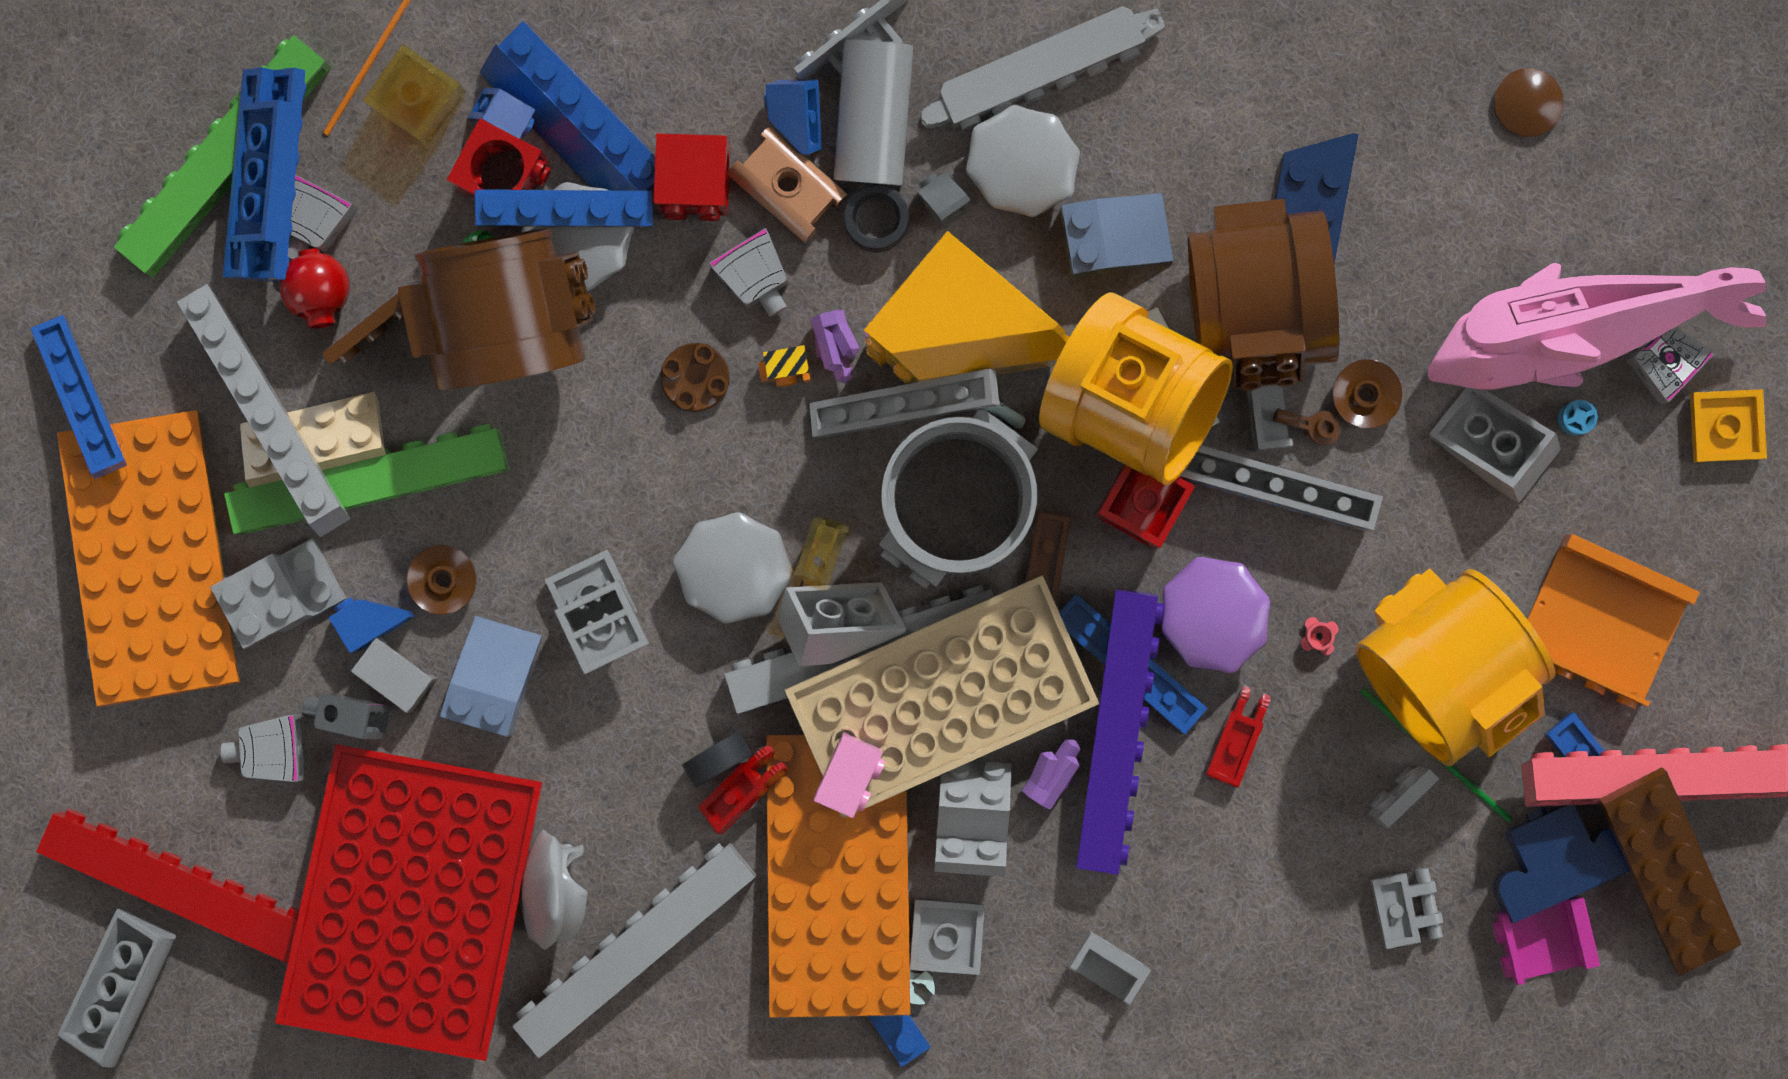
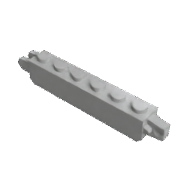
[921,6,1165,131]

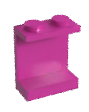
[1492,895,1600,985]

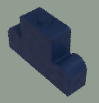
[1493,805,1630,923]

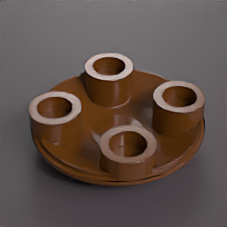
[1494,68,1564,137]
[660,343,730,412]

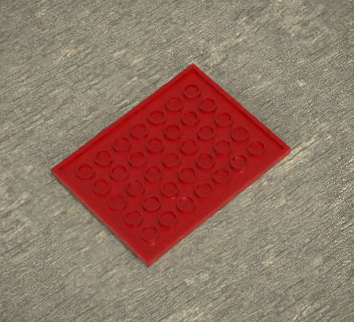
[275,744,543,1061]

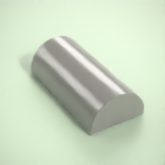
[833,40,914,185]
[57,908,176,1068]

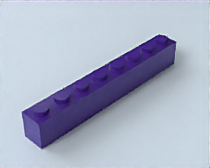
[1077,588,1164,875]

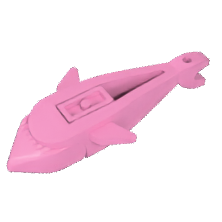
[1427,263,1766,390]

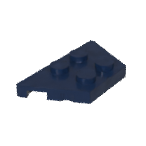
[1275,133,1359,264]

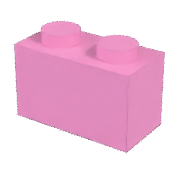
[814,732,885,818]

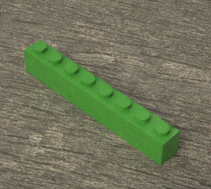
[114,35,332,278]
[224,424,510,535]

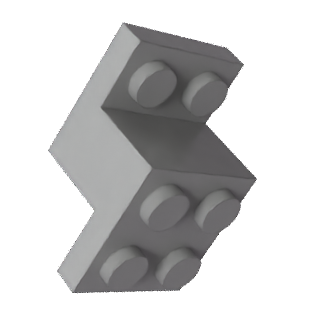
[210,538,346,649]
[544,550,649,674]
[935,761,1011,877]

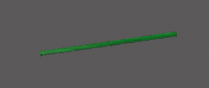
[1359,687,1513,823]

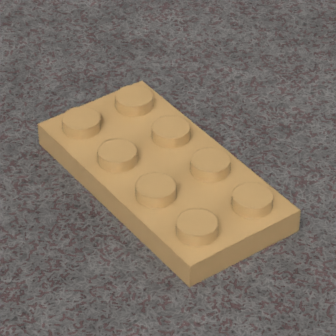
[240,392,386,487]

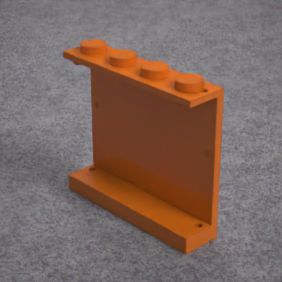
[1527,534,1700,710]

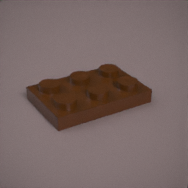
[322,292,404,365]

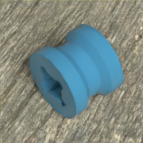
[1557,400,1598,436]

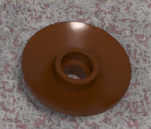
[1332,359,1403,429]
[407,545,477,615]

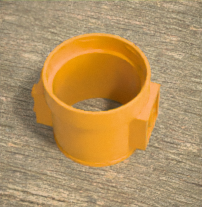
[1039,292,1233,485]
[1355,568,1555,766]

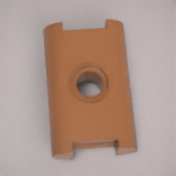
[727,126,848,243]

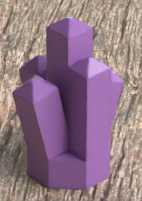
[811,310,860,383]
[1022,739,1081,810]

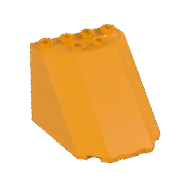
[864,231,1069,384]

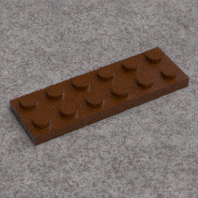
[1599,767,1742,976]

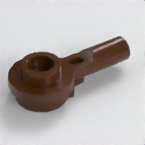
[1273,408,1341,446]

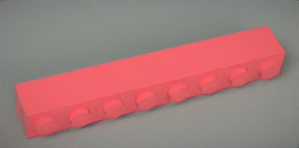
[1521,744,1788,807]

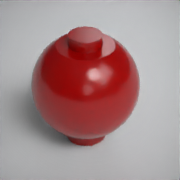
[279,249,350,329]

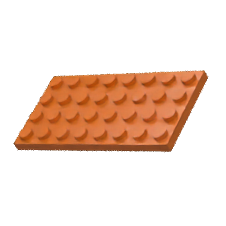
[57,410,240,707]
[766,735,910,1017]

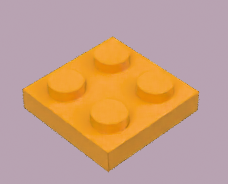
[1690,389,1767,463]

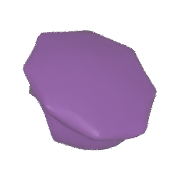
[1162,557,1270,673]

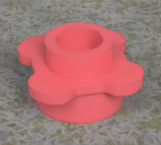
[1300,617,1339,655]

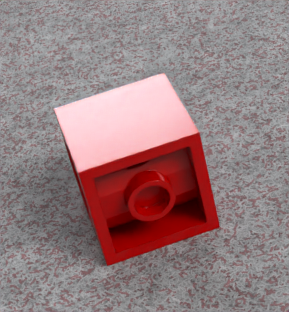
[446,118,551,200]
[654,133,731,221]
[1094,464,1195,550]

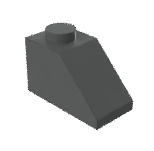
[917,172,970,230]

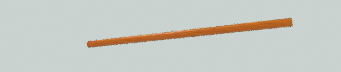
[323,0,411,136]

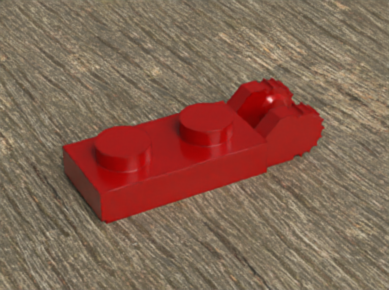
[1205,685,1271,788]
[698,746,787,834]

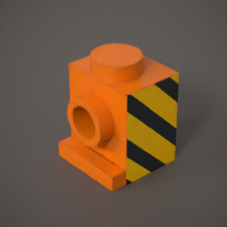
[758,345,811,387]

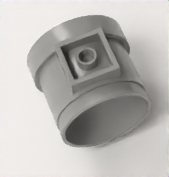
[879,408,1038,589]

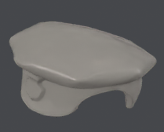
[966,105,1080,217]
[522,182,634,291]
[673,512,793,624]
[519,830,588,949]

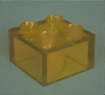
[362,44,466,148]

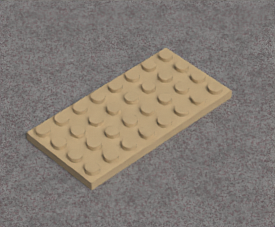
[785,575,1099,818]

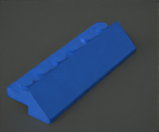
[479,21,655,191]
[223,67,306,283]

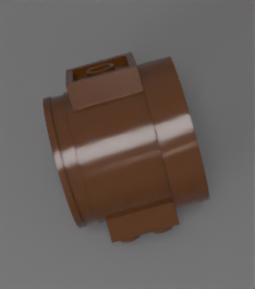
[1187,199,1340,391]
[397,228,595,390]

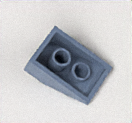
[1060,193,1173,279]
[440,616,542,737]

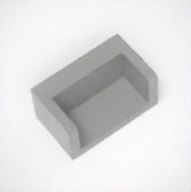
[1246,385,1293,452]
[351,638,437,713]
[1067,930,1151,1006]

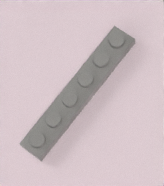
[809,369,999,438]

